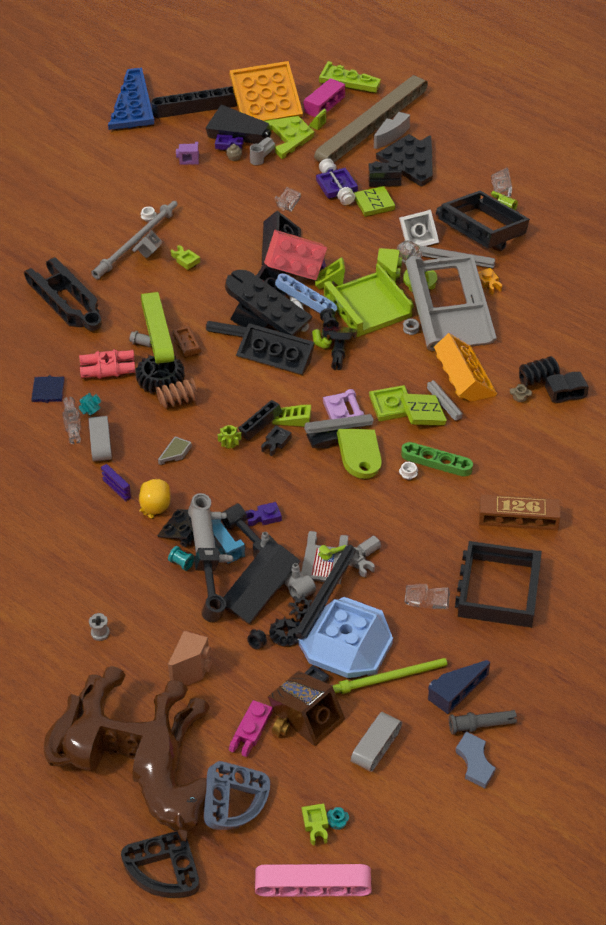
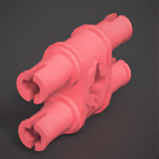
[79,349,136,379]

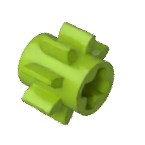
[218,425,241,448]

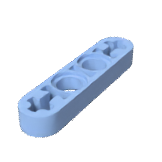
[275,274,337,315]

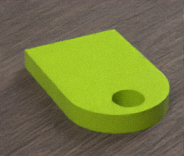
[337,429,382,479]

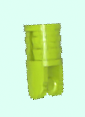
[491,191,518,211]

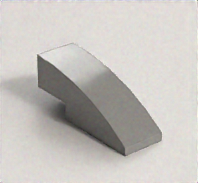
[374,112,410,149]

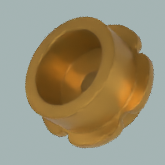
[272,717,290,738]

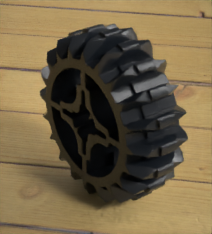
[136,355,185,394]

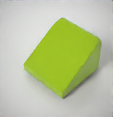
[309,109,326,130]

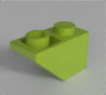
[377,248,402,283]

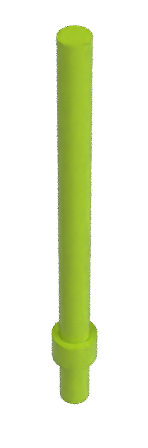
[332,658,447,694]

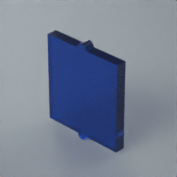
[31,375,65,403]

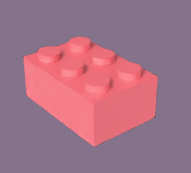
[264,230,327,280]

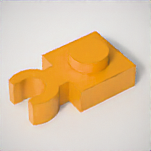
[478,268,502,294]

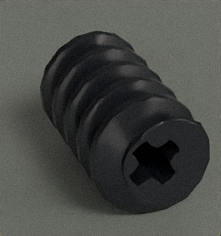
[519,356,560,387]

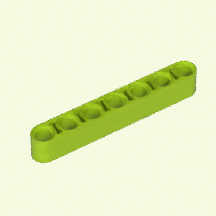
[141,292,174,364]

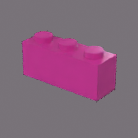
[303,78,345,117]

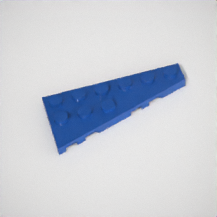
[108,67,154,130]

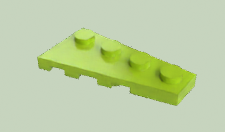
[319,61,381,92]

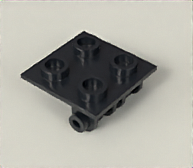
[157,509,194,547]

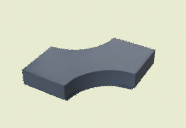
[456,732,496,788]

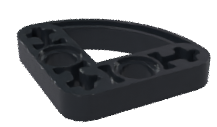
[121,831,200,898]

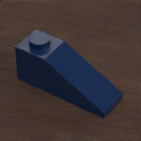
[428,660,490,714]

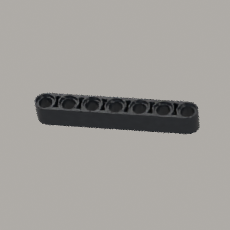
[151,86,238,118]

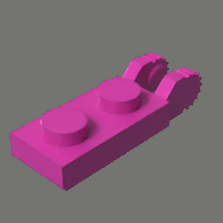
[229,700,273,757]

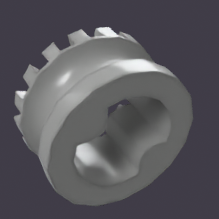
[403,319,419,335]

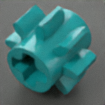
[78,393,101,415]

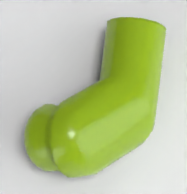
[312,329,332,349]

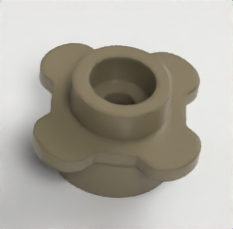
[510,384,532,402]

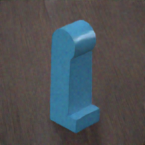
[212,520,245,564]

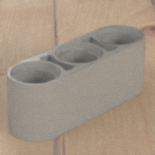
[89,416,112,462]
[351,712,402,772]

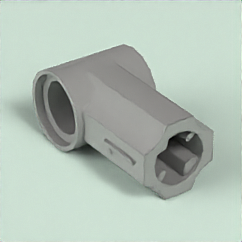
[250,137,275,165]

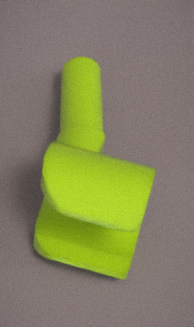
[318,545,346,561]

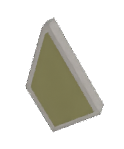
[158,437,192,465]

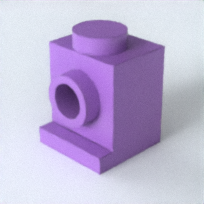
[176,142,199,165]

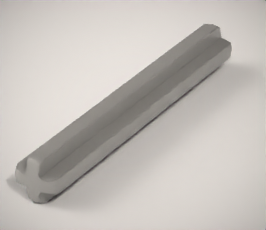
[304,414,374,434]

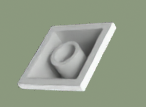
[399,210,439,250]

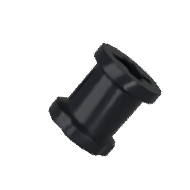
[320,308,339,328]

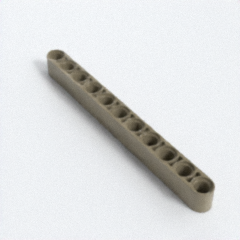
[314,75,428,163]

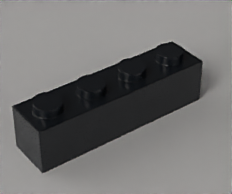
[238,400,282,440]

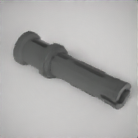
[449,710,517,734]

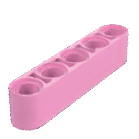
[255,864,372,897]

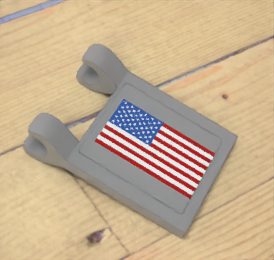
[301,531,348,584]

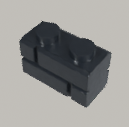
[368,161,402,187]

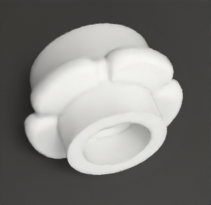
[141,207,157,222]
[399,462,418,479]

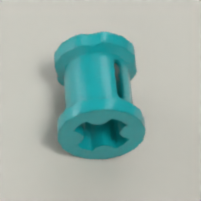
[168,546,195,571]

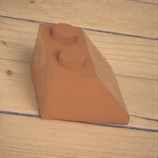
[168,631,212,686]

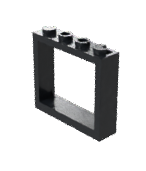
[438,191,530,248]
[455,541,542,628]

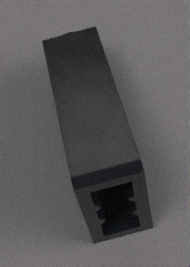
[206,105,271,144]

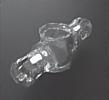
[63,397,81,444]

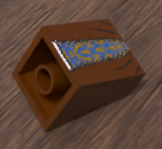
[268,671,345,746]

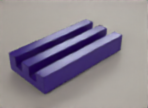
[101,464,131,501]

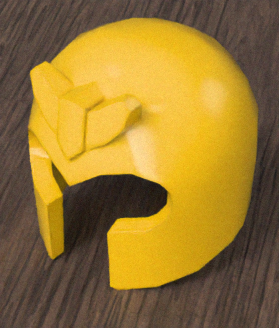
[139,479,171,519]

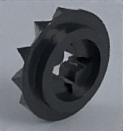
[269,616,300,646]

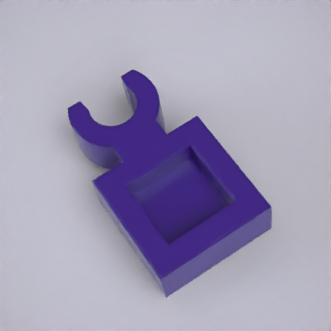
[215,134,243,150]
[246,502,282,526]

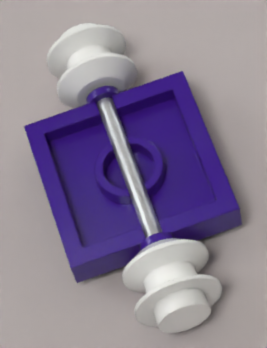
[316,159,358,205]

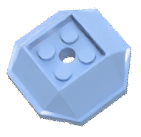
[299,597,393,678]

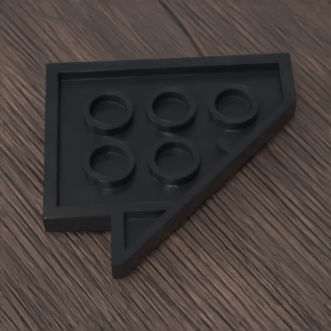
[376,134,433,187]

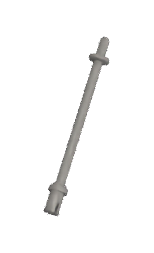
[91,201,178,279]

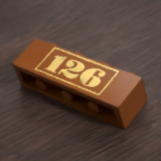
[479,495,560,530]

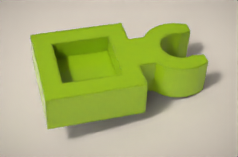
[171,245,200,270]
[302,804,328,845]

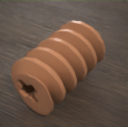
[156,378,197,409]

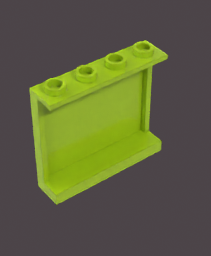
[324,264,414,337]

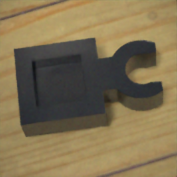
[261,426,292,456]

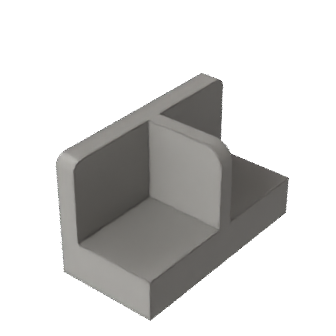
[132,230,163,258]

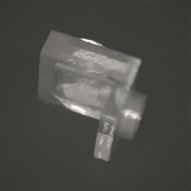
[274,187,301,212]

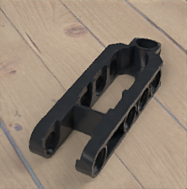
[24,257,102,331]

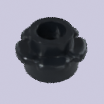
[247,629,267,649]

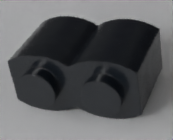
[545,372,589,403]

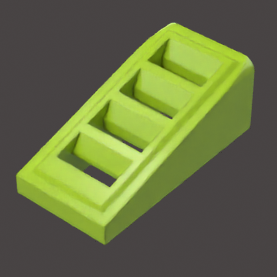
[272,405,311,427]

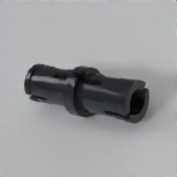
[331,339,346,370]

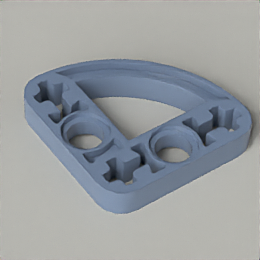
[204,761,270,830]

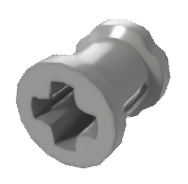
[89,613,110,641]

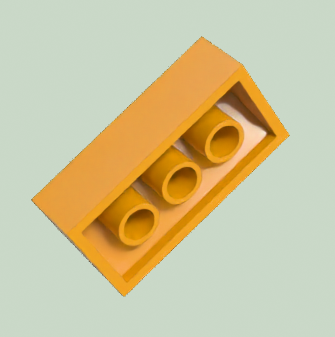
[434,333,497,402]

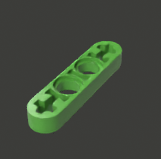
[401,442,473,477]

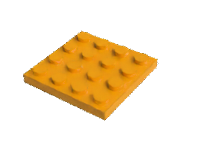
[229,61,303,121]

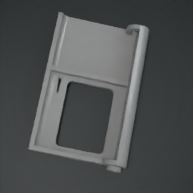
[406,255,497,351]

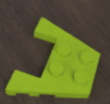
[265,116,314,159]

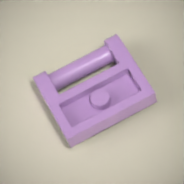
[323,389,365,419]

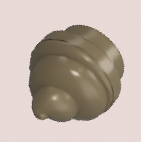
[226,144,242,161]

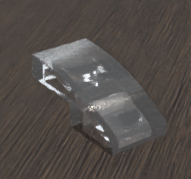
[405,584,450,609]

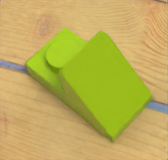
[315,257,345,289]

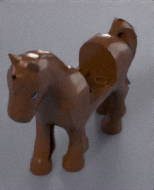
[44,666,214,841]

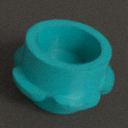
[327,807,349,830]

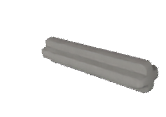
[427,380,463,421]

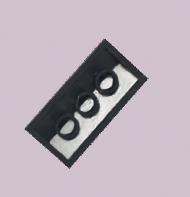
[236,323,315,375]
[223,541,301,625]

